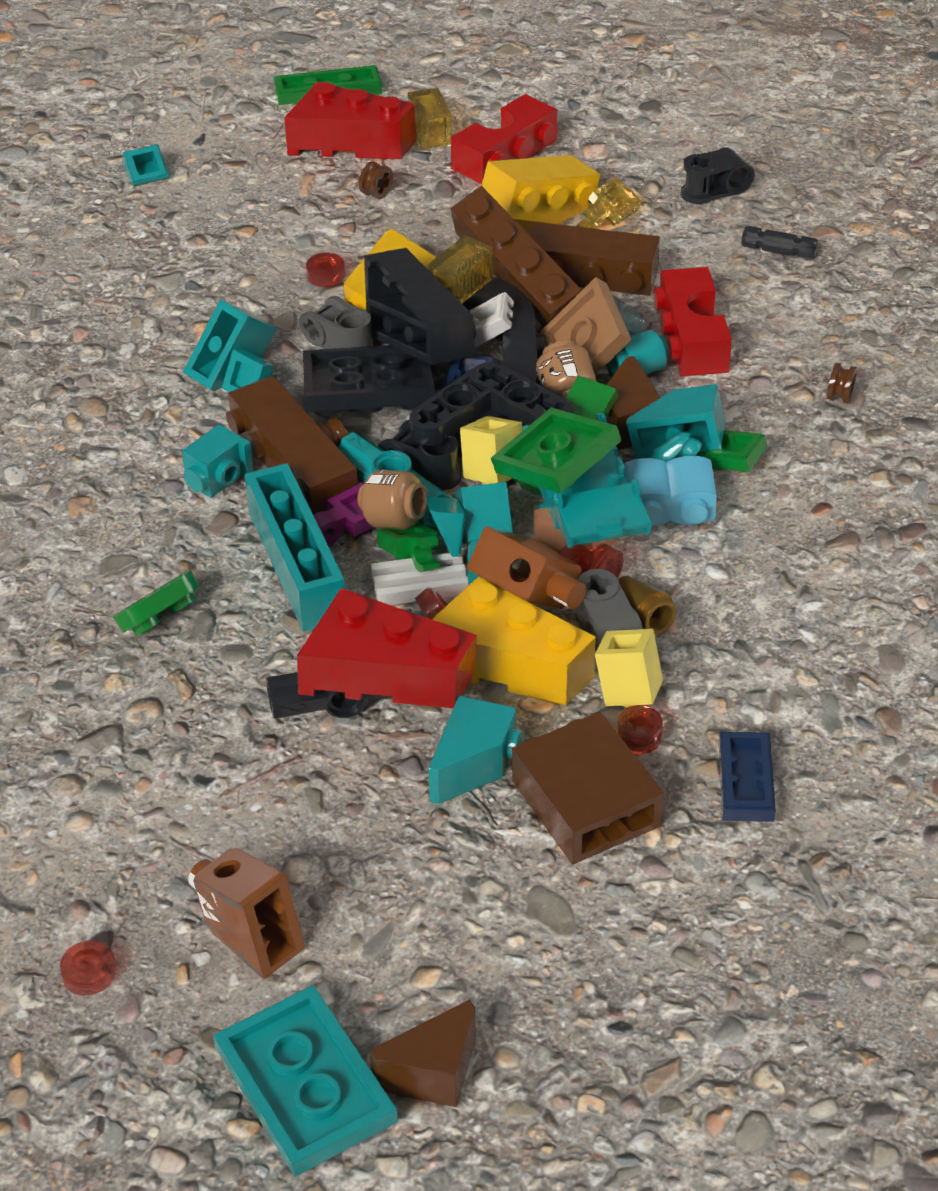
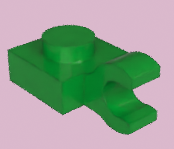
[377,522,440,572]

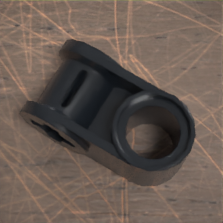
[680,147,755,204]
[378,419,461,491]

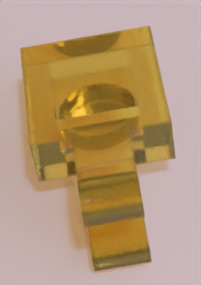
[576,177,642,229]

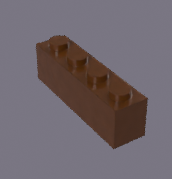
[450,185,582,327]
[514,219,660,296]
[226,375,358,515]

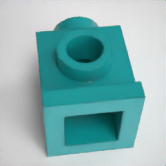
[182,424,254,498]

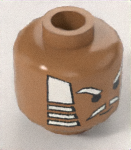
[536,340,596,398]
[358,469,428,530]

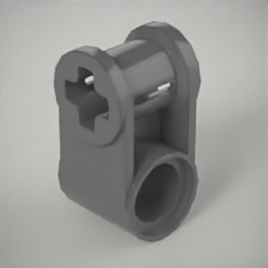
[299,295,374,349]
[575,569,643,660]

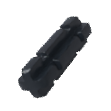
[741,226,818,259]

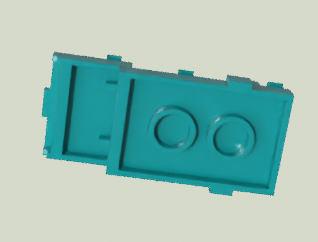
[522,413,652,549]

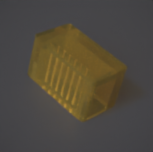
[408,88,452,149]
[427,236,494,303]

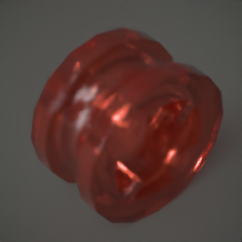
[618,705,663,755]

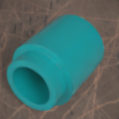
[606,330,669,377]

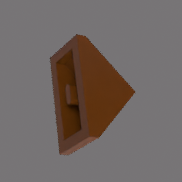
[370,999,476,1107]

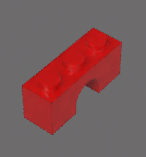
[450,94,558,184]
[653,267,732,377]

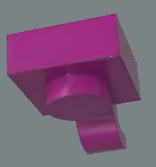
[313,483,373,547]

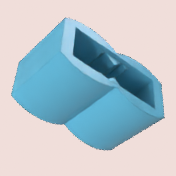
[623,456,717,526]

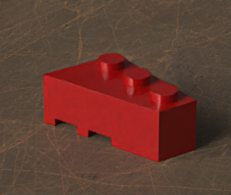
[284,82,416,159]
[297,588,477,708]

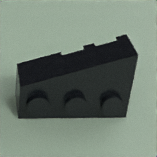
[364,248,476,365]

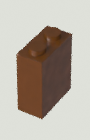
[512,711,664,865]

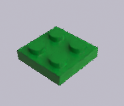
[491,408,621,493]

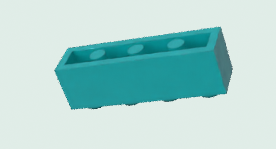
[244,463,345,632]

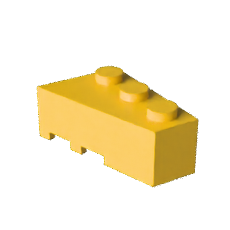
[482,155,601,224]
[432,576,596,705]

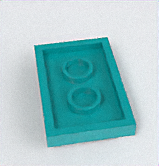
[213,985,398,1177]

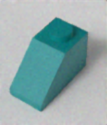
[183,299,277,391]
[626,384,725,459]
[452,482,513,544]
[428,696,523,804]

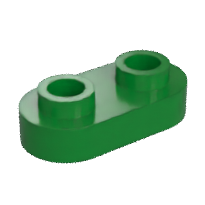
[113,570,200,636]

